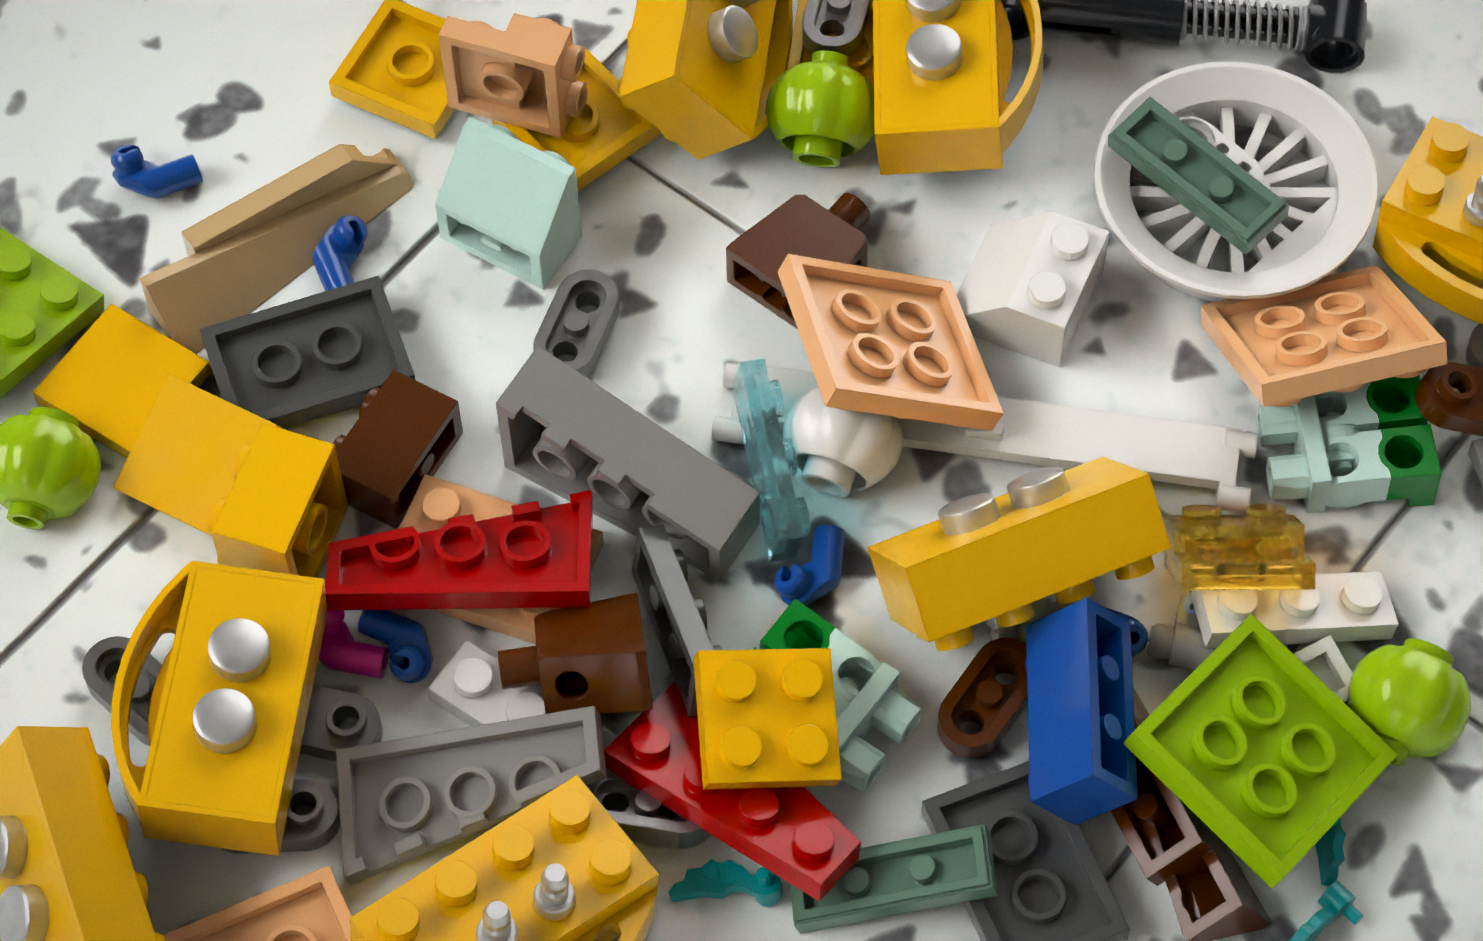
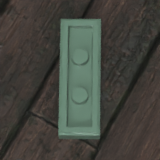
[1108,97,1289,255]
[790,824,998,934]

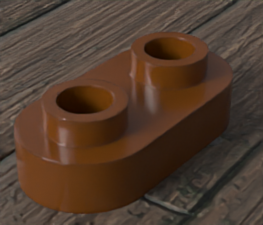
[1414,362,1483,437]
[937,638,1028,758]

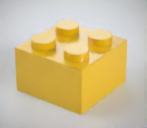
[208,423,349,578]

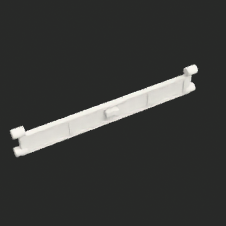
[711,362,1258,513]

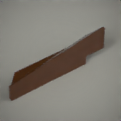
[1110,687,1272,941]

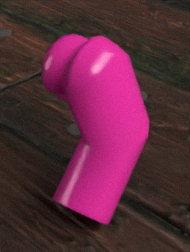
[319,610,389,679]

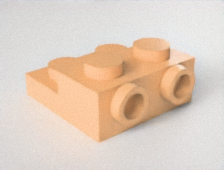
[439,13,588,138]

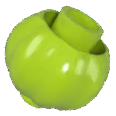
[765,51,874,167]
[0,407,101,530]
[1347,638,1471,766]

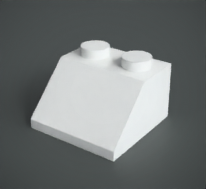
[956,210,1109,367]

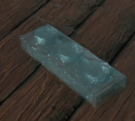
[732,359,810,562]

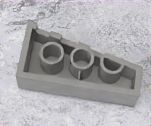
[496,346,760,581]

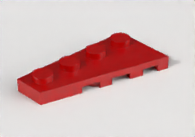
[325,490,593,610]
[604,681,861,901]

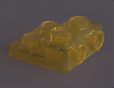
[1164,504,1316,591]

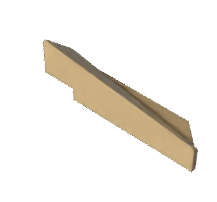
[140,144,413,354]

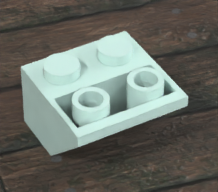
[435,116,582,290]

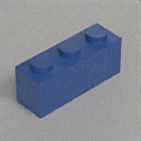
[1025,597,1138,825]

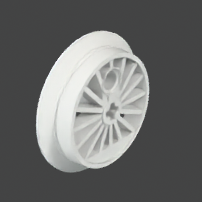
[1094,61,1378,302]

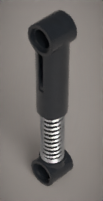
[1001,0,1367,74]

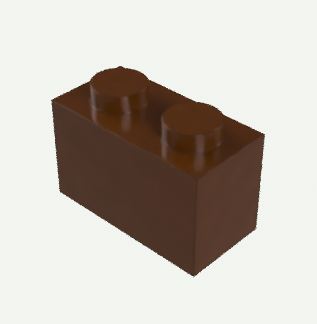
[332,369,463,529]

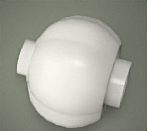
[783,386,904,497]

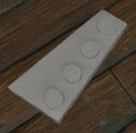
[336,706,607,885]

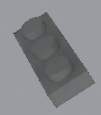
[632,525,722,717]

